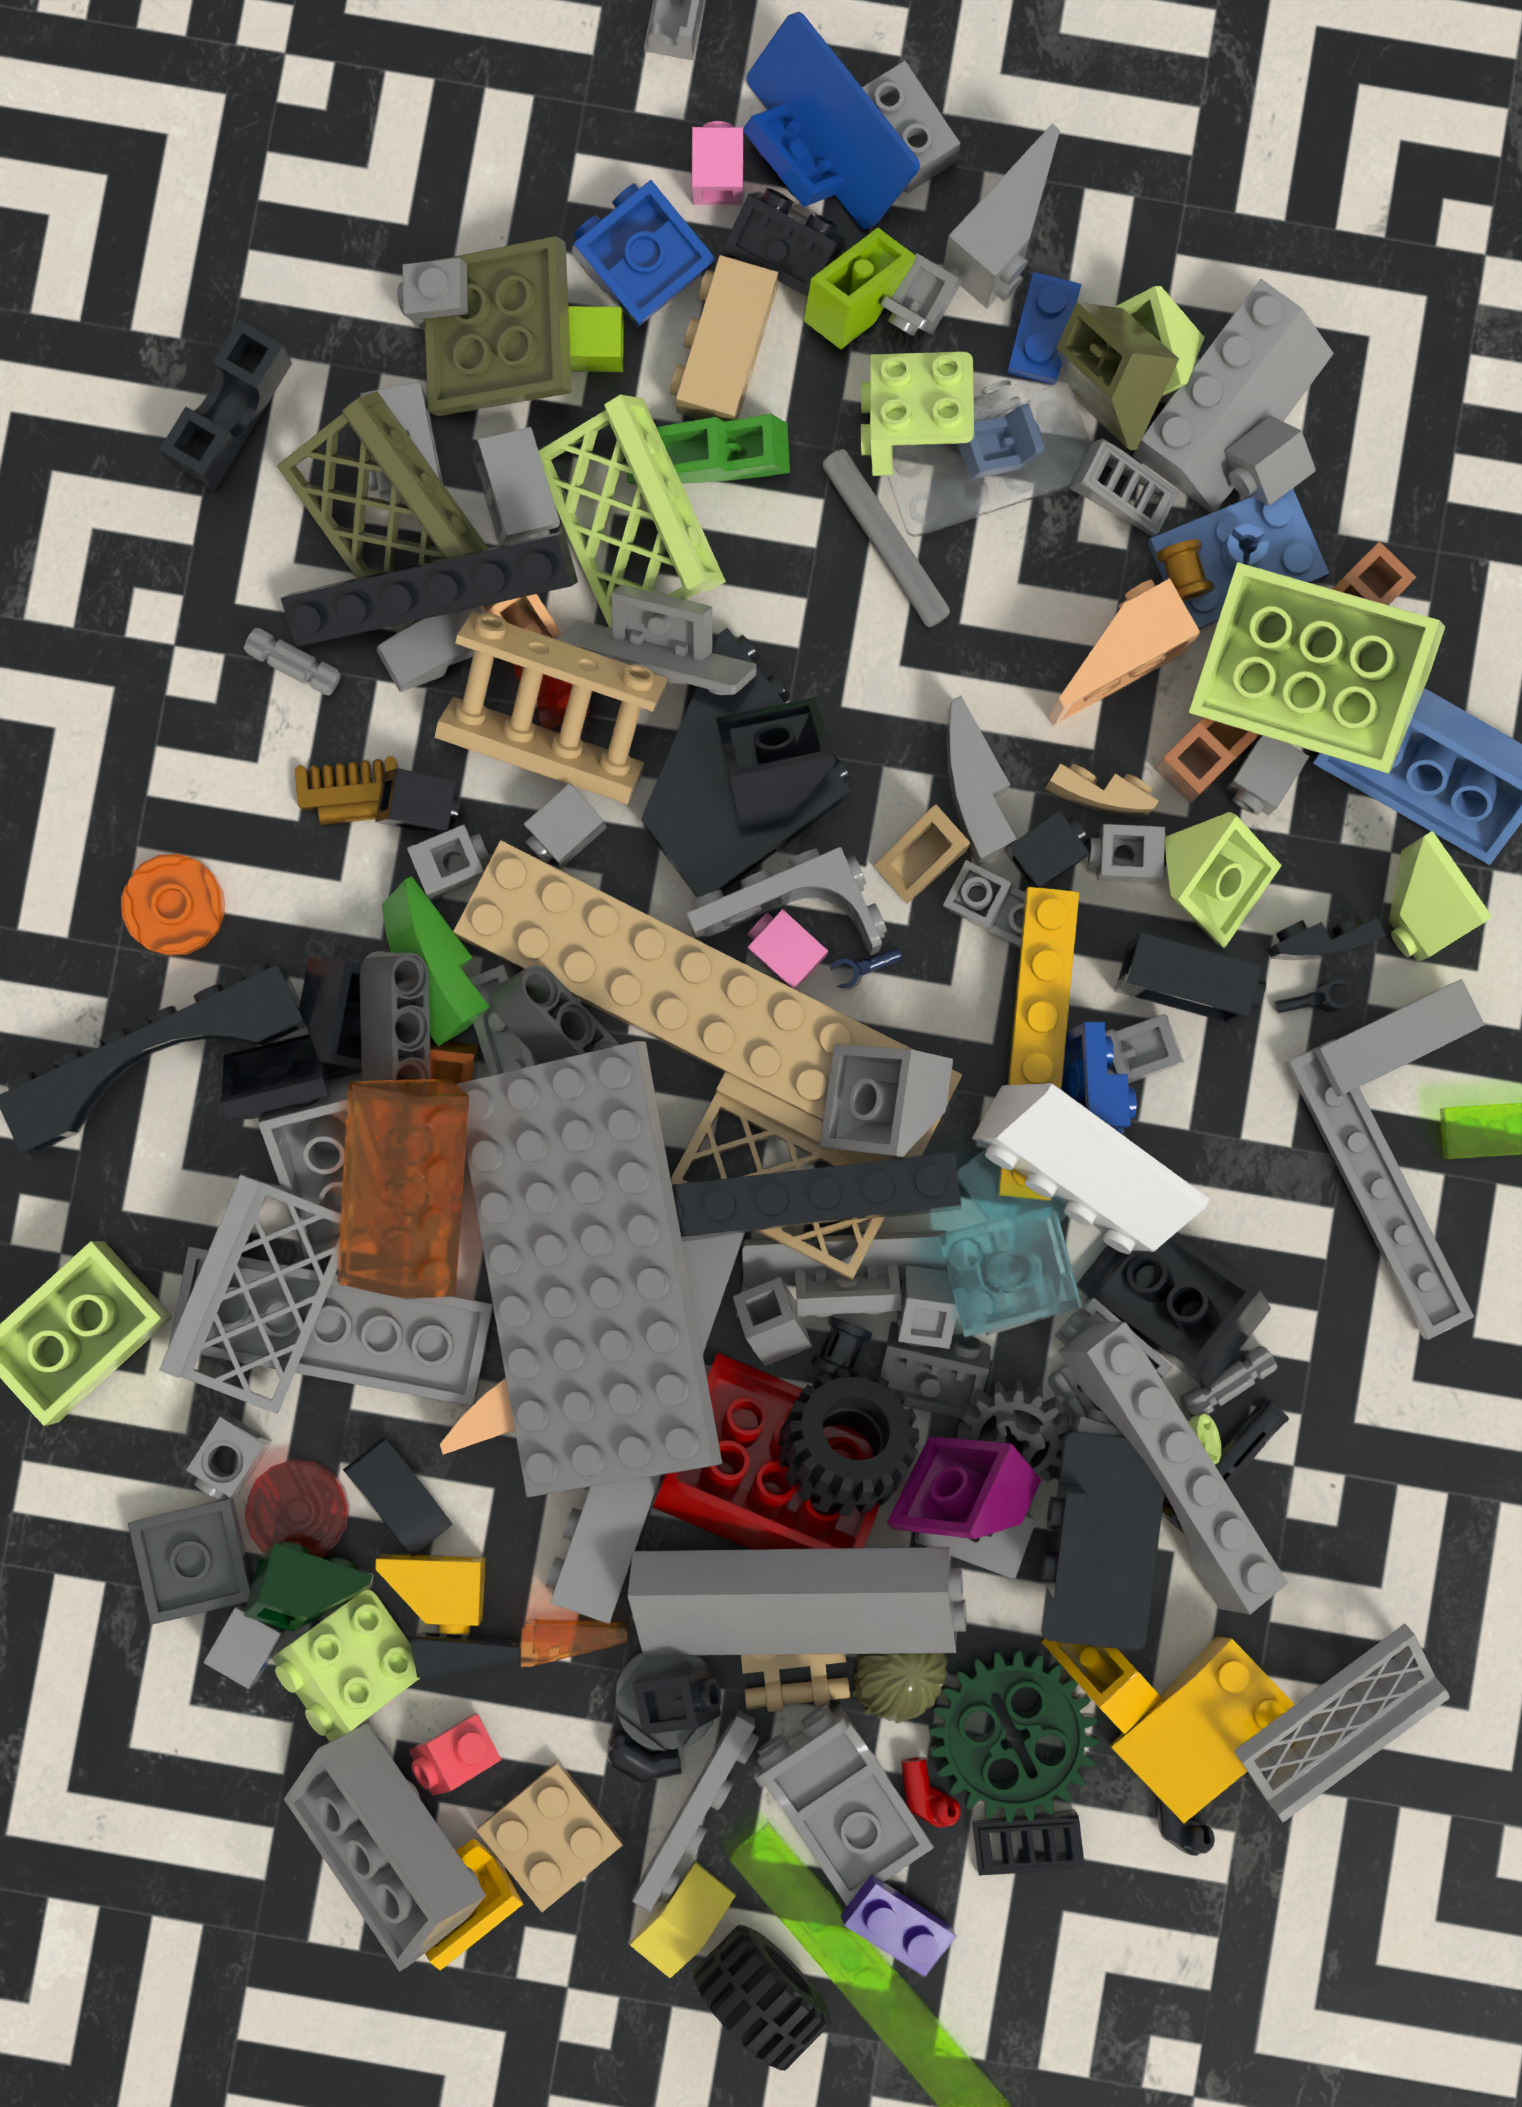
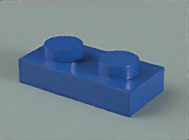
[1007,272,1081,385]

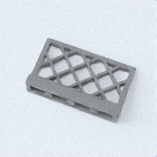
[159,1173,357,1414]
[1234,1624,1450,1822]

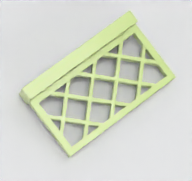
[539,394,726,628]

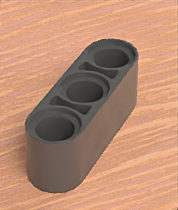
[360,951,431,1104]
[492,965,620,1063]

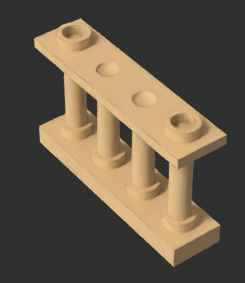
[434,611,668,804]

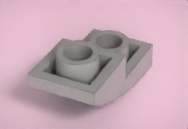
[376,607,481,692]
[943,860,1026,949]

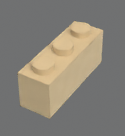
[670,255,778,422]

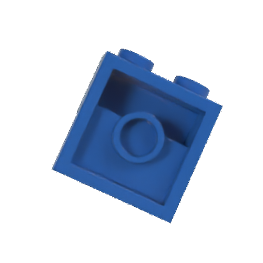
[572,179,716,327]
[1061,1022,1137,1136]

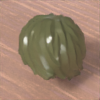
[852,1653,948,1724]

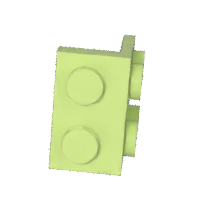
[861,352,974,476]
[271,1590,420,1742]

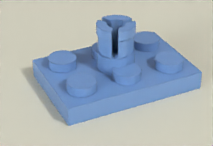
[1148,489,1330,630]

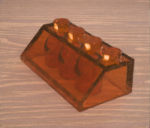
[337,1079,469,1299]

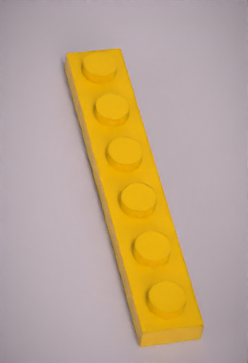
[997,887,1079,1201]

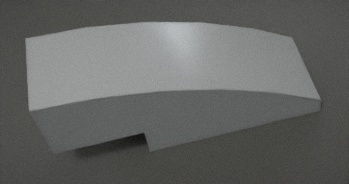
[946,695,1017,866]
[1314,979,1485,1097]

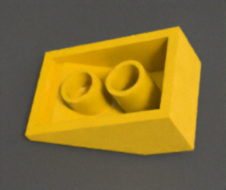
[1109,1636,1295,1823]

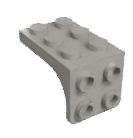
[687,847,887,956]
[754,1704,934,1906]

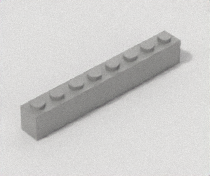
[545,1232,745,1624]

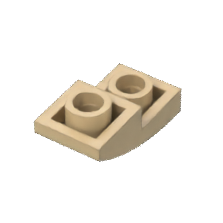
[1045,763,1159,817]

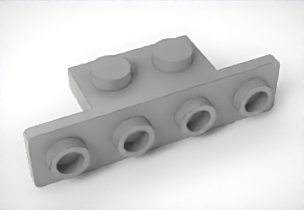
[555,585,756,695]
[742,1230,949,1317]

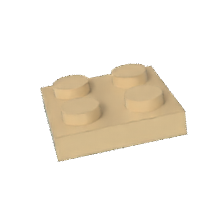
[476,1760,624,1912]

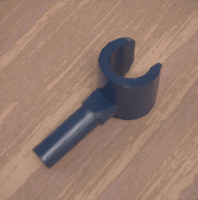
[830,948,902,989]

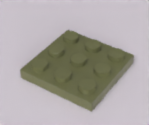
[425,236,572,416]

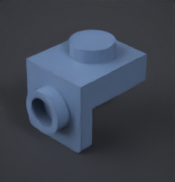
[958,404,1044,480]

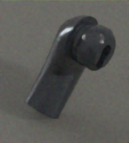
[607,1731,682,1782]
[1154,1794,1215,1856]

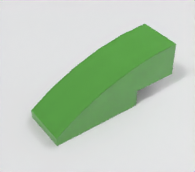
[626,414,790,485]
[382,876,489,1047]

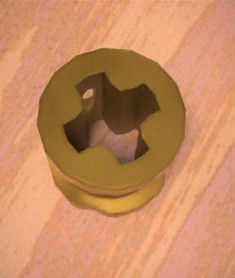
[1156,539,1215,602]

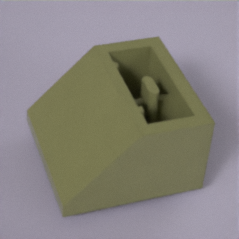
[1056,302,1179,450]

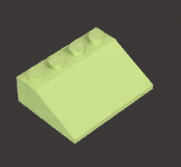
[1189,562,1445,774]

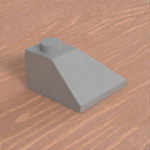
[819,1044,953,1157]

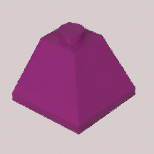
[886,1436,1042,1539]

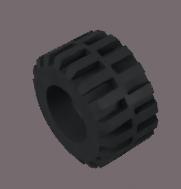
[778,1369,920,1516]
[692,1924,832,2071]

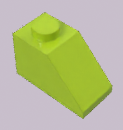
[804,228,916,349]

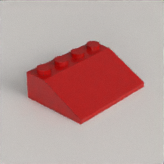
[652,1352,880,1550]

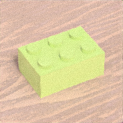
[0,1241,173,1426]

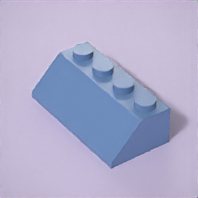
[1313,688,1522,865]

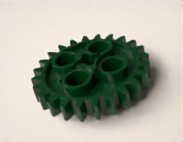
[928,1648,1099,1823]

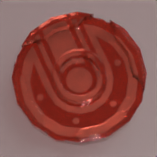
[244,1459,350,1558]

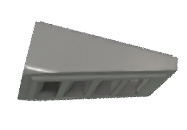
[1069,438,1179,537]

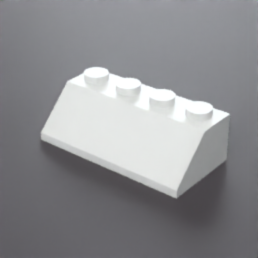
[972,1083,1210,1254]

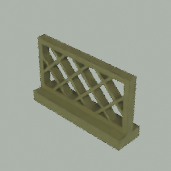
[277,391,488,634]

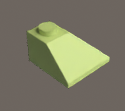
[1389,831,1492,962]

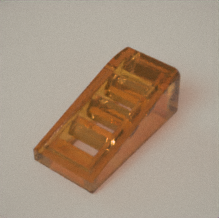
[521,1618,630,1667]

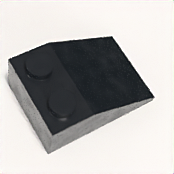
[1076,1232,1271,1389]

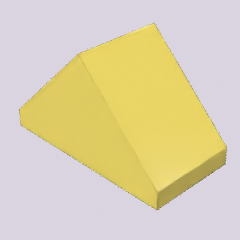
[630,1861,736,1978]

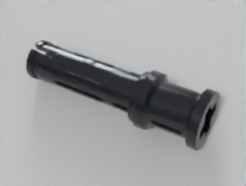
[1162,1397,1289,1535]

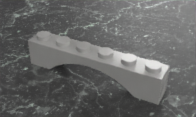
[1058,1322,1288,1615]

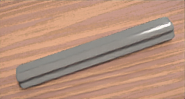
[823,449,950,627]

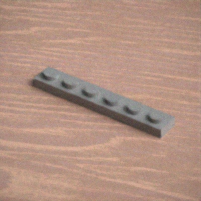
[1285,1039,1474,1340]

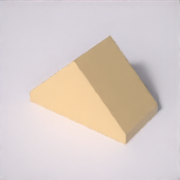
[874,805,970,904]

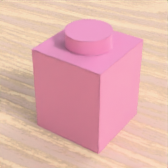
[692,121,743,205]
[747,909,828,990]

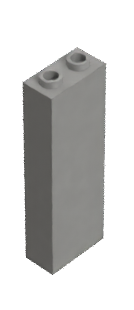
[628,1547,967,1656]

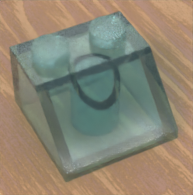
[938,1206,1082,1337]

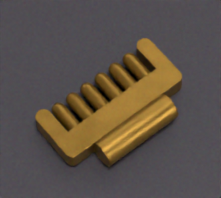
[295,756,398,825]

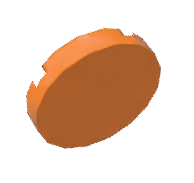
[121,854,225,956]

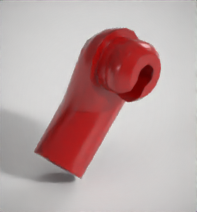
[901,1757,961,1828]

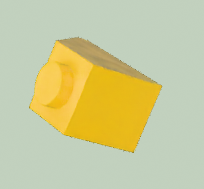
[376,1554,485,1634]
[1042,1639,1163,1734]

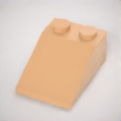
[1049,578,1200,726]

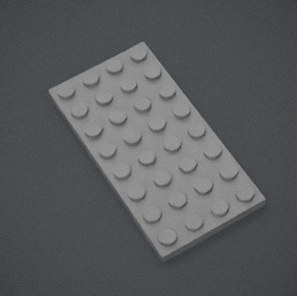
[454,1041,722,1497]

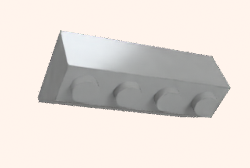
[1133,279,1334,513]
[284,1723,486,1972]

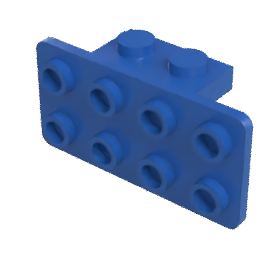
[743,12,920,229]

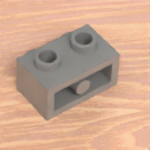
[862,61,961,194]

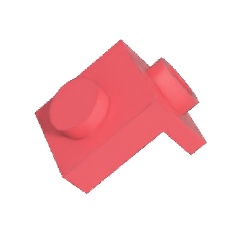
[409,1713,502,1796]

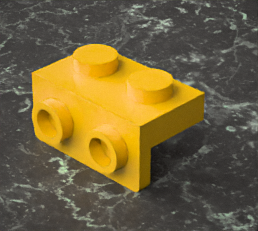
[425,1839,523,1971]

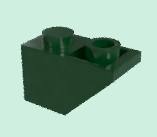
[243,1542,372,1632]

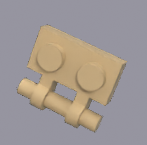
[741,1654,850,1712]

